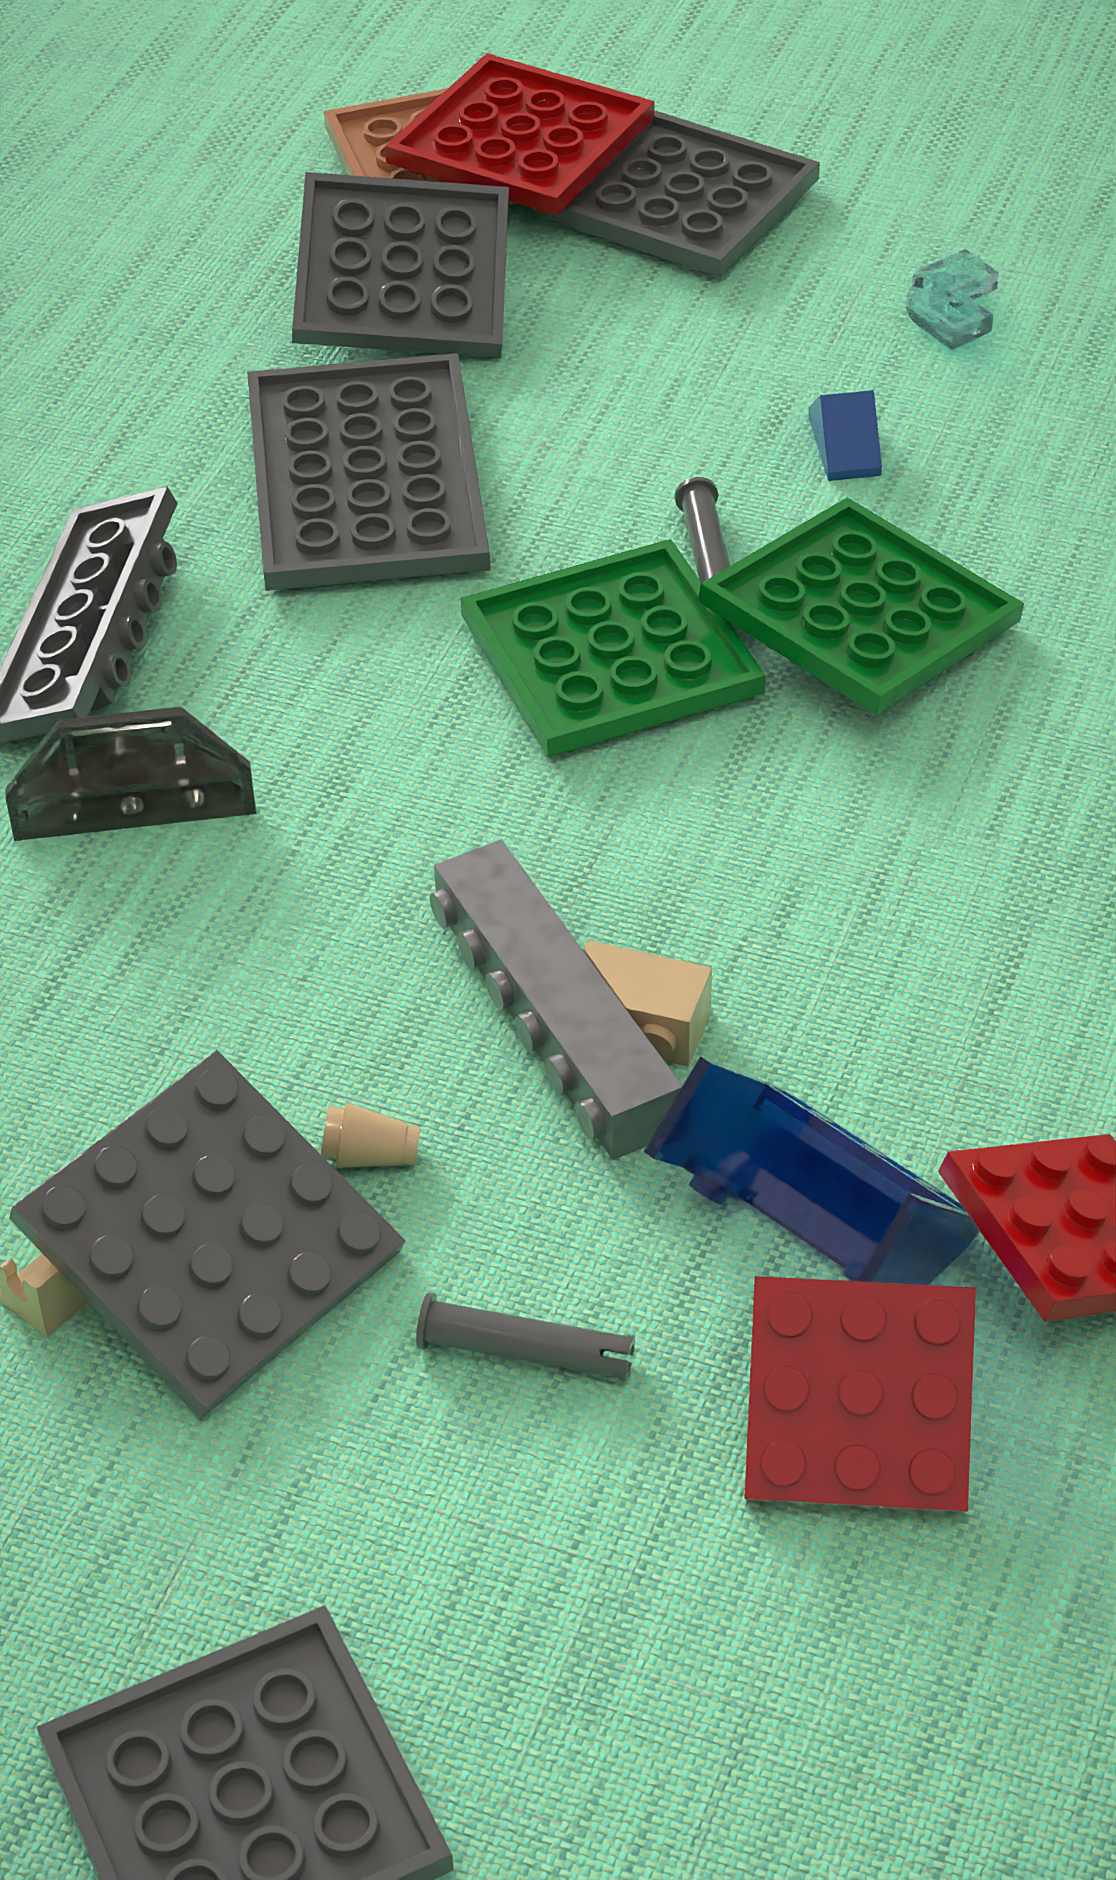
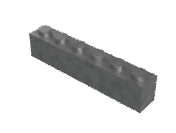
[429,839,683,1160]

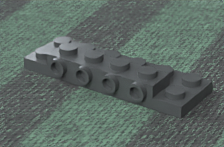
[0,486,178,744]

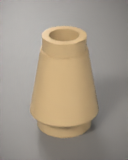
[321,1102,420,1168]

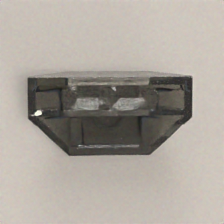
[5,707,256,841]

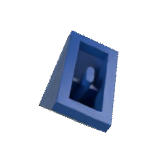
[808,390,882,481]

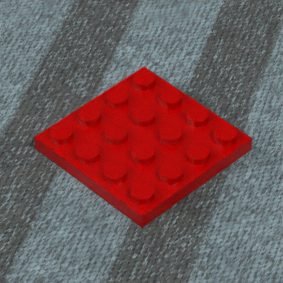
[385,53,655,215]

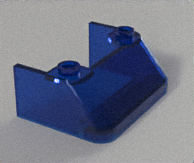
[644,1056,980,1285]

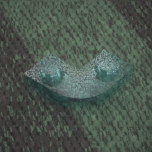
[906,249,999,350]

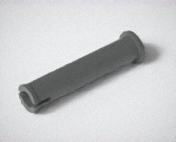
[674,477,730,583]
[416,1292,635,1381]

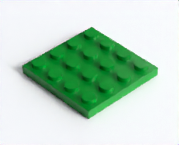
[698,497,1024,715]
[460,539,766,757]

